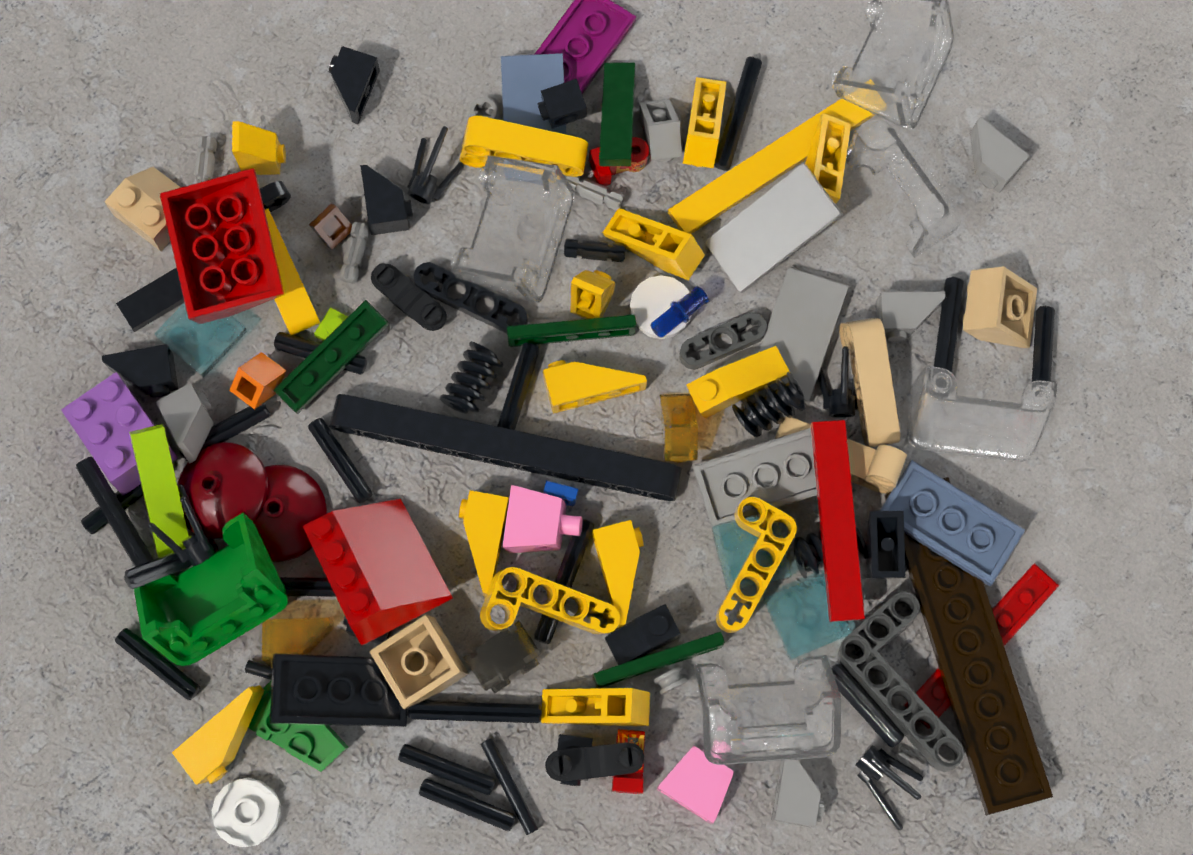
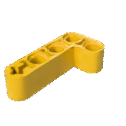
[460,116,588,177]
[265,208,320,335]
[716,497,797,633]
[480,567,620,635]

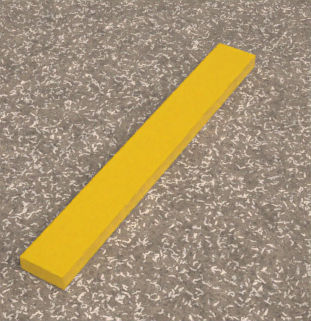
[668,80,888,234]

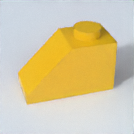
[232,121,286,175]

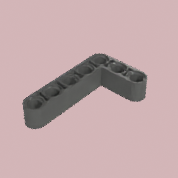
[838,592,964,772]

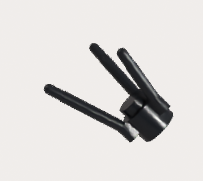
[407,126,464,204]
[818,346,858,418]
[148,484,216,567]
[855,745,923,830]

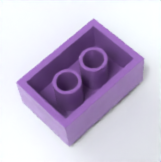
[61,372,178,496]

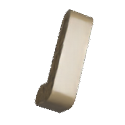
[839,318,900,447]
[774,417,907,494]

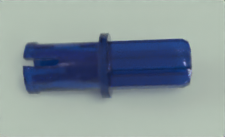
[650,286,709,338]

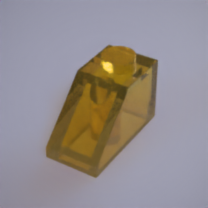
[660,394,698,463]
[262,617,334,668]

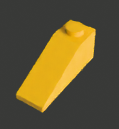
[683,77,727,168]
[805,113,851,204]
[602,208,705,281]
[570,270,615,319]
[686,346,790,419]
[543,360,647,414]
[459,490,509,598]
[592,520,644,629]
[172,685,264,785]
[541,688,650,726]

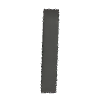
[679,313,767,370]

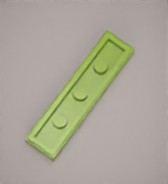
[129,424,189,558]

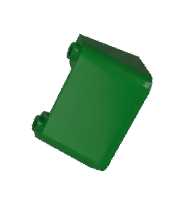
[134,513,288,666]

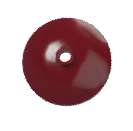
[177,442,268,539]
[253,465,327,562]

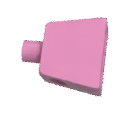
[503,485,583,553]
[657,737,734,824]

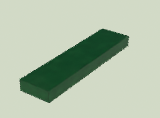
[599,63,635,166]
[273,300,390,414]
[507,315,636,347]
[593,631,725,688]

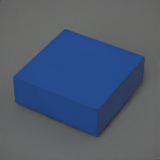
[543,481,578,507]

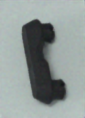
[371,263,447,331]
[545,742,644,781]

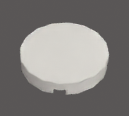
[629,275,693,339]
[211,778,281,847]

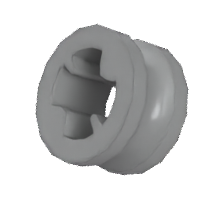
[469,97,497,119]
[654,666,687,695]

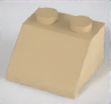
[104,167,181,251]
[963,266,1037,348]
[369,614,469,709]

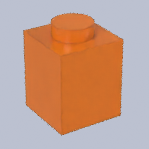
[229,352,287,410]

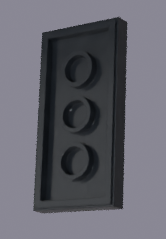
[270,654,407,727]

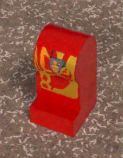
[588,137,649,186]
[611,729,645,795]

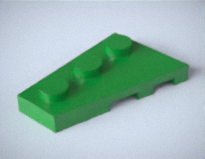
[248,680,349,772]

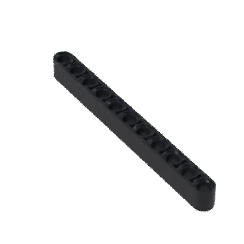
[329,394,682,501]

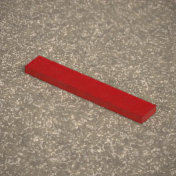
[811,420,865,622]
[903,563,1059,729]

